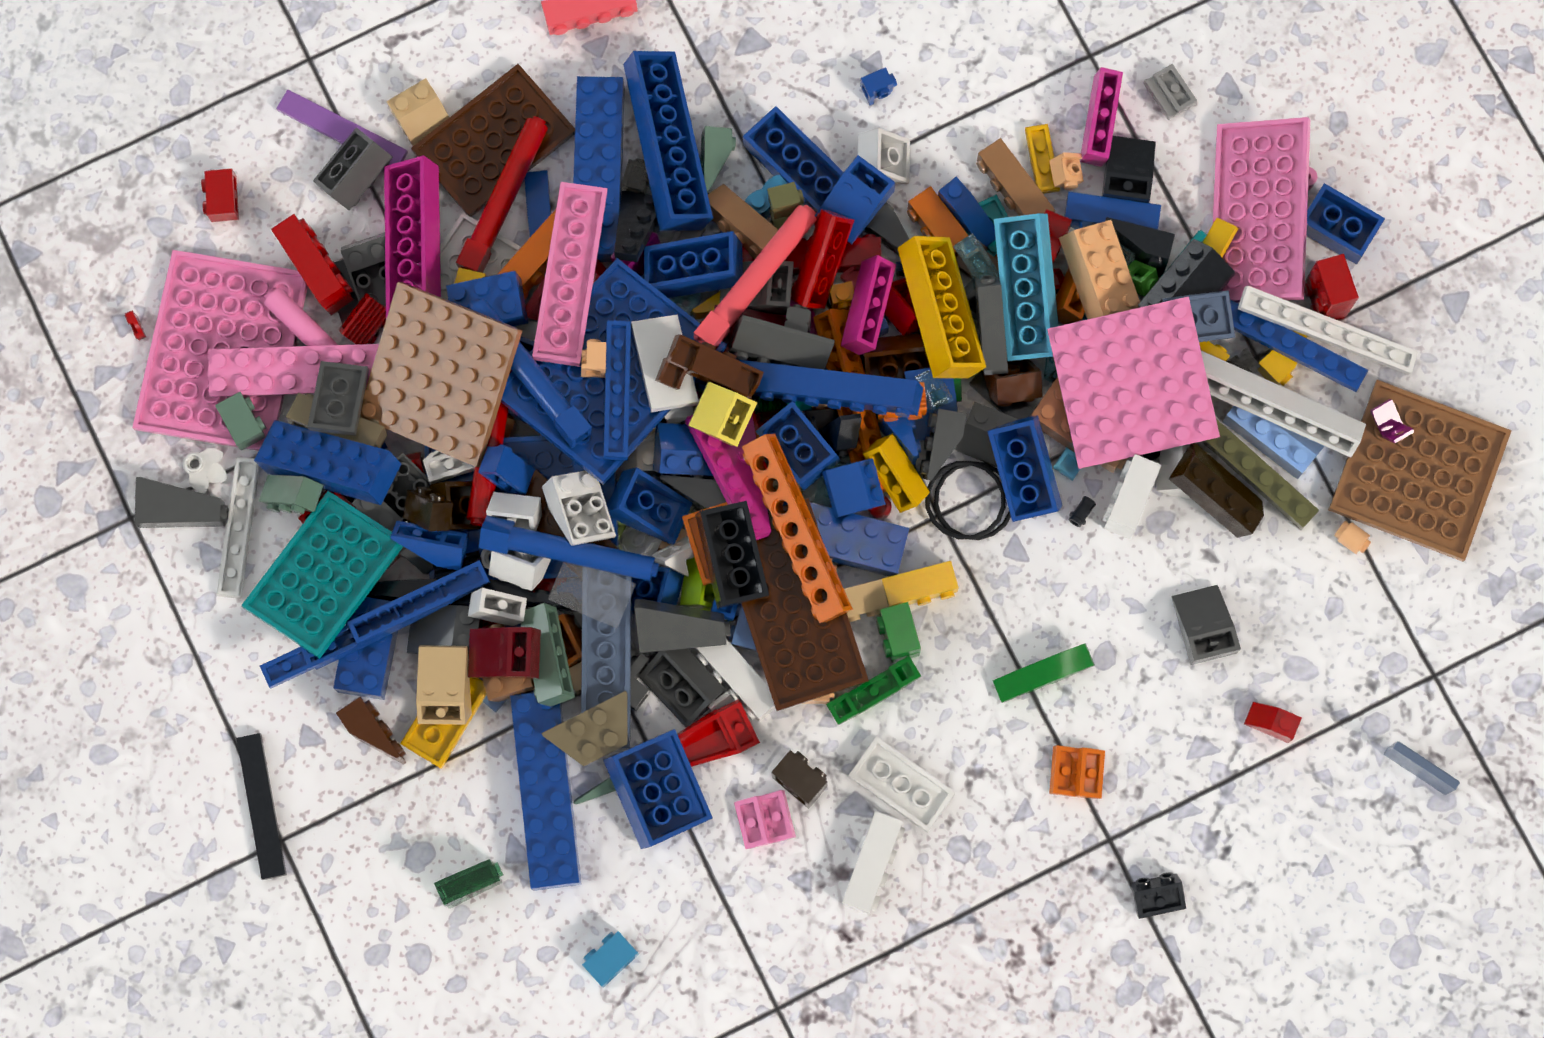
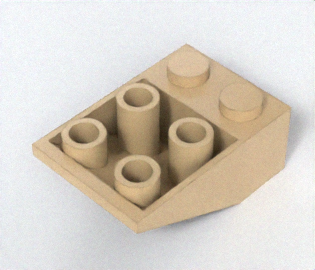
[416,645,472,725]

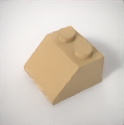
[386,78,450,146]

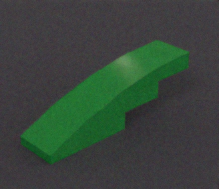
[992,643,1095,703]

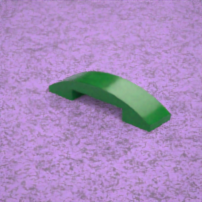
[826,656,921,725]

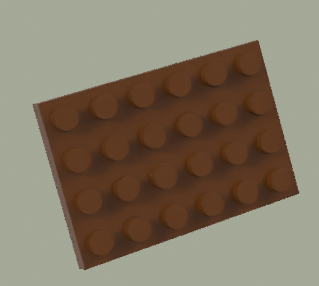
[411,64,575,217]

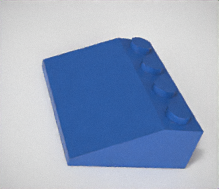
[603,729,713,849]

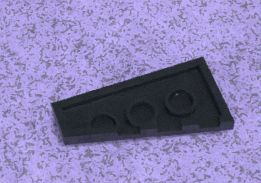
[614,190,658,262]

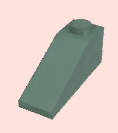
[700,126,736,193]

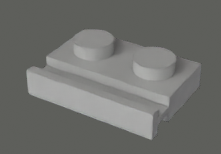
[1143,64,1197,120]

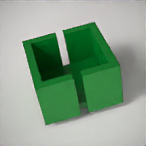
[876,602,921,663]

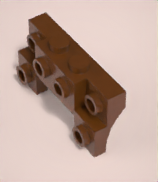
[655,334,764,399]

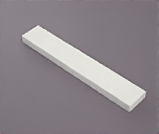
[216,457,260,599]

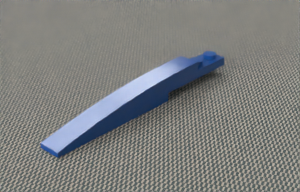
[260,560,490,689]

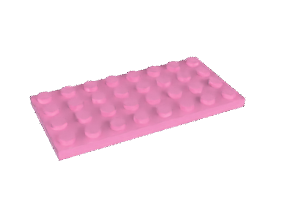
[1213,117,1311,303]

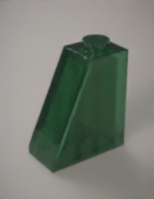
[434,859,504,909]

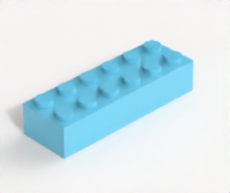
[994,213,1058,361]

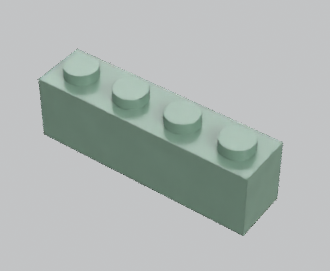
[520,603,575,707]

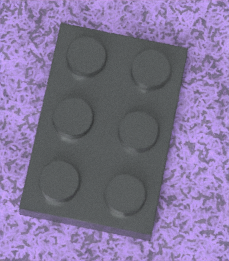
[307,361,369,436]

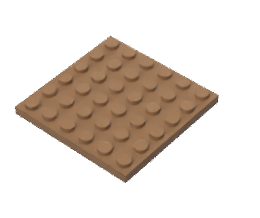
[360,282,523,467]
[1328,380,1512,562]

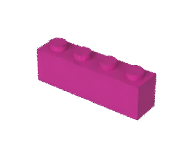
[1080,67,1123,167]
[841,255,896,355]

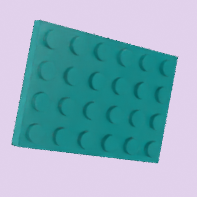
[241,491,403,659]

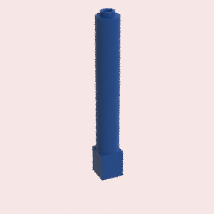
[468,299,592,448]
[479,515,659,581]

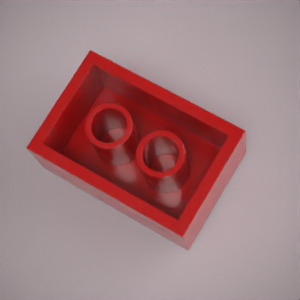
[1304,254,1359,320]

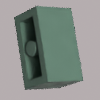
[215,392,266,451]

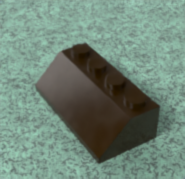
[1169,443,1264,538]

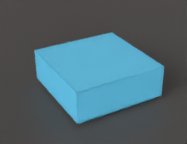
[1053,447,1080,481]

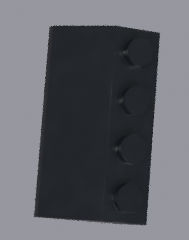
[1138,239,1235,308]
[695,501,769,609]

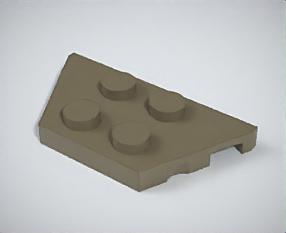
[542,691,628,766]

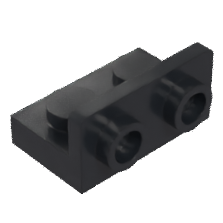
[1130,872,1187,919]

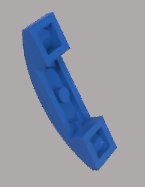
[525,170,551,237]

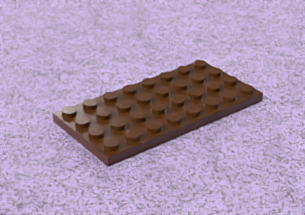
[741,498,869,711]

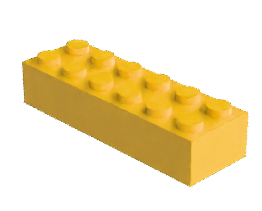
[897,236,986,378]

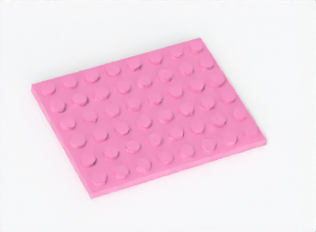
[132,250,308,451]

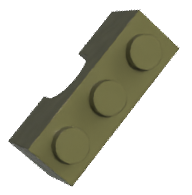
[767,182,804,230]

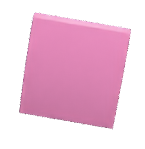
[734,790,796,849]

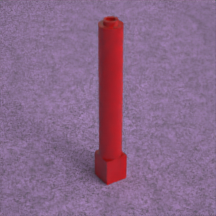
[456,116,548,273]
[467,370,512,526]

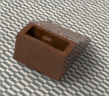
[336,697,406,764]

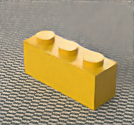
[863,433,930,513]
[882,561,959,607]

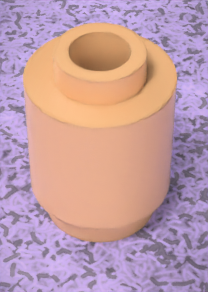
[1334,520,1371,554]

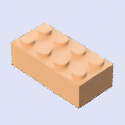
[1059,220,1140,320]

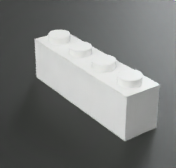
[696,639,775,722]
[842,811,905,915]

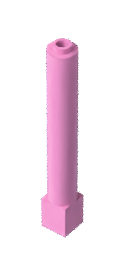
[264,288,338,346]

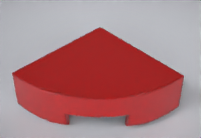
[125,310,146,340]

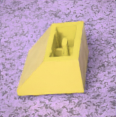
[688,382,757,447]

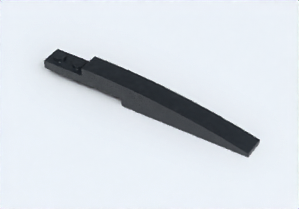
[366,579,579,612]

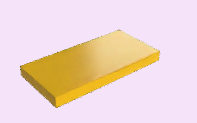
[400,678,487,769]

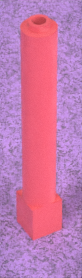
[694,205,817,350]

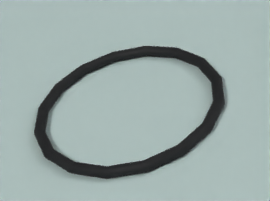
[925,461,1006,540]
[934,461,1011,540]

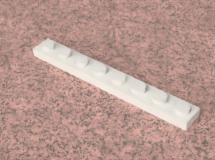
[1238,285,1418,375]

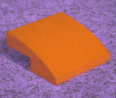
[1049,745,1105,799]

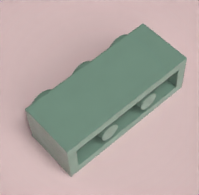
[259,475,323,514]

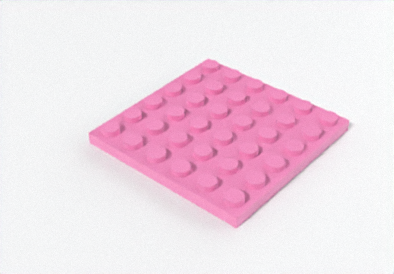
[1047,296,1220,469]

